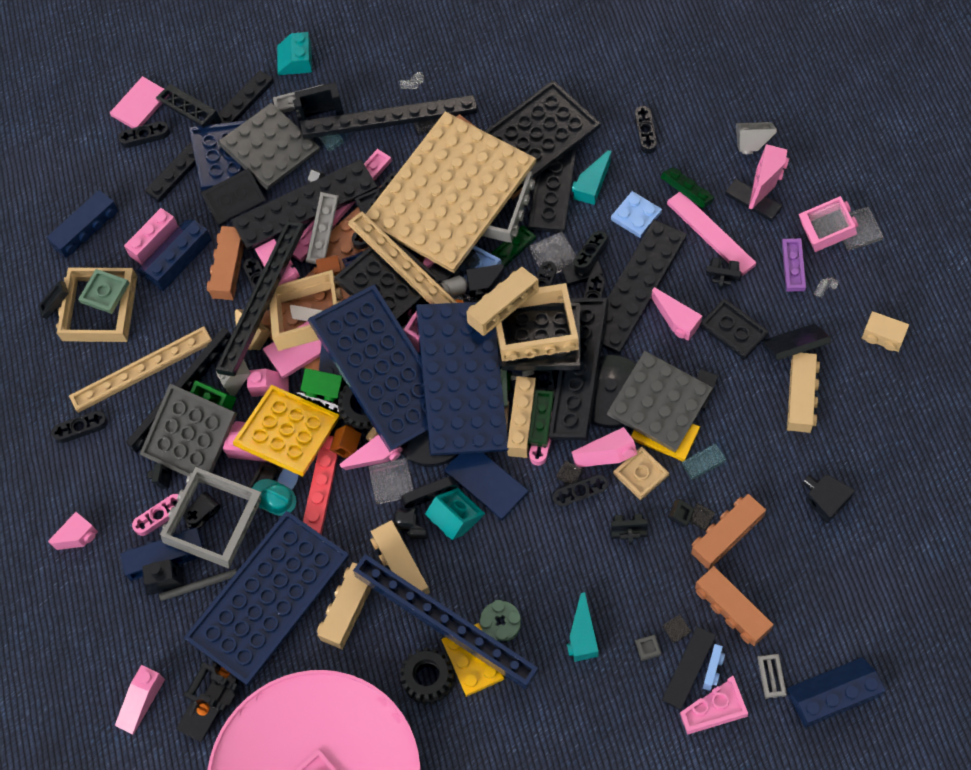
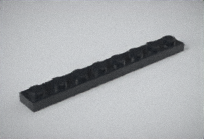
[126,327,231,453]

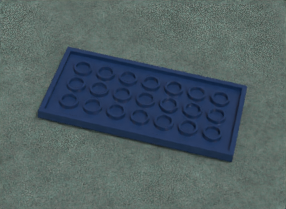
[308,284,427,452]
[416,302,509,456]
[184,510,350,686]

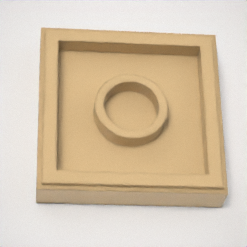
[613,447,669,501]

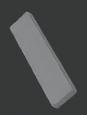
[306,192,339,265]

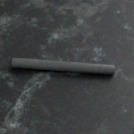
[159,569,237,601]

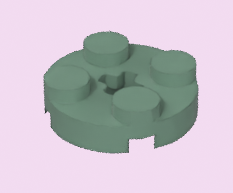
[480,600,521,642]

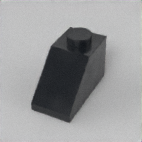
[466,264,504,298]

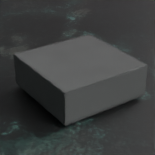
[635,635,661,662]

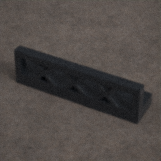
[156,84,222,128]

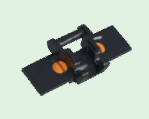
[176,662,239,743]

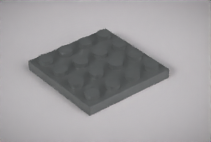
[219,103,320,190]
[607,351,713,453]
[140,384,238,485]

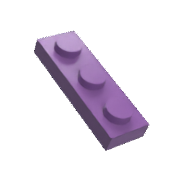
[782,238,806,292]

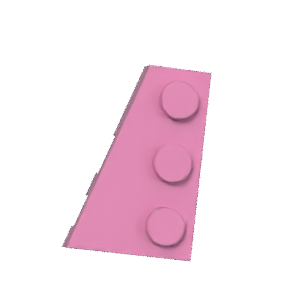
[680,676,748,735]

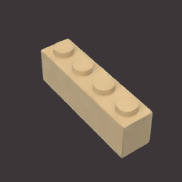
[466,267,539,336]
[787,353,820,433]
[507,376,536,458]
[370,520,430,595]
[317,562,372,650]

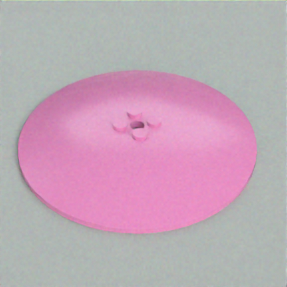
[208,670,421,770]

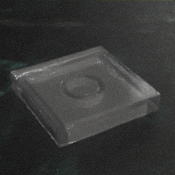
[833,207,884,251]
[369,458,413,505]

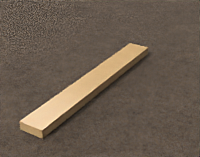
[348,211,457,304]
[69,326,212,413]

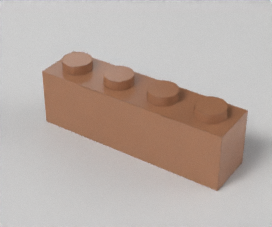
[207,226,245,300]
[691,494,766,570]
[695,566,774,646]

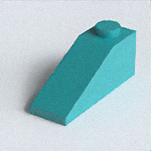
[572,150,611,205]
[566,592,599,662]

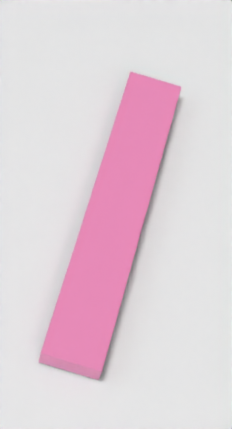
[667,192,756,276]

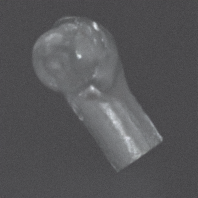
[400,72,424,89]
[813,276,839,298]

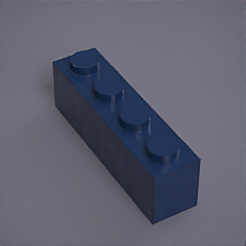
[46,190,118,258]
[120,528,205,581]

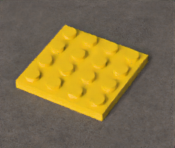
[233,385,340,477]

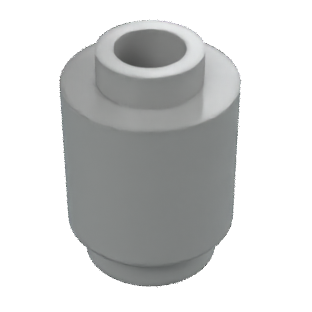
[439,275,468,297]

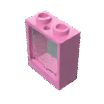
[799,196,858,252]

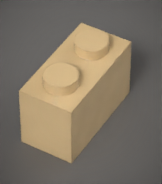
[862,311,909,352]

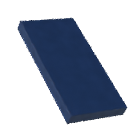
[444,453,529,521]

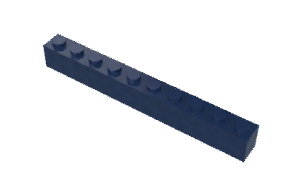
[353,554,538,690]

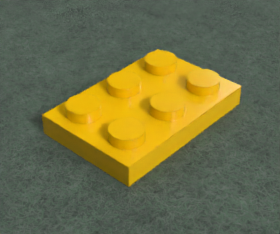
[441,623,504,697]

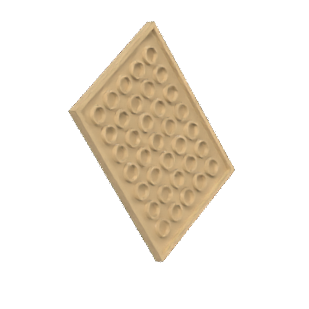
[366,112,536,273]

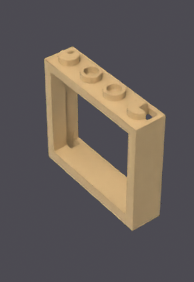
[56,268,137,342]
[269,270,343,351]
[496,283,579,361]

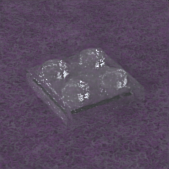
[529,232,576,278]

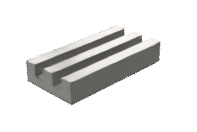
[757,654,787,699]

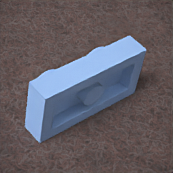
[702,644,725,691]

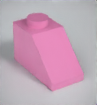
[247,369,289,397]
[48,512,98,550]

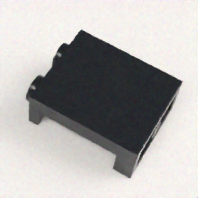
[293,82,344,121]

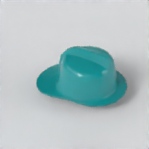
[252,479,296,516]

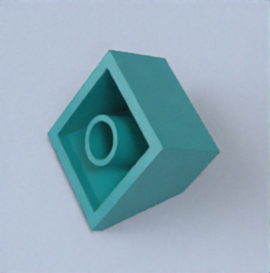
[277,32,312,75]
[425,488,485,540]

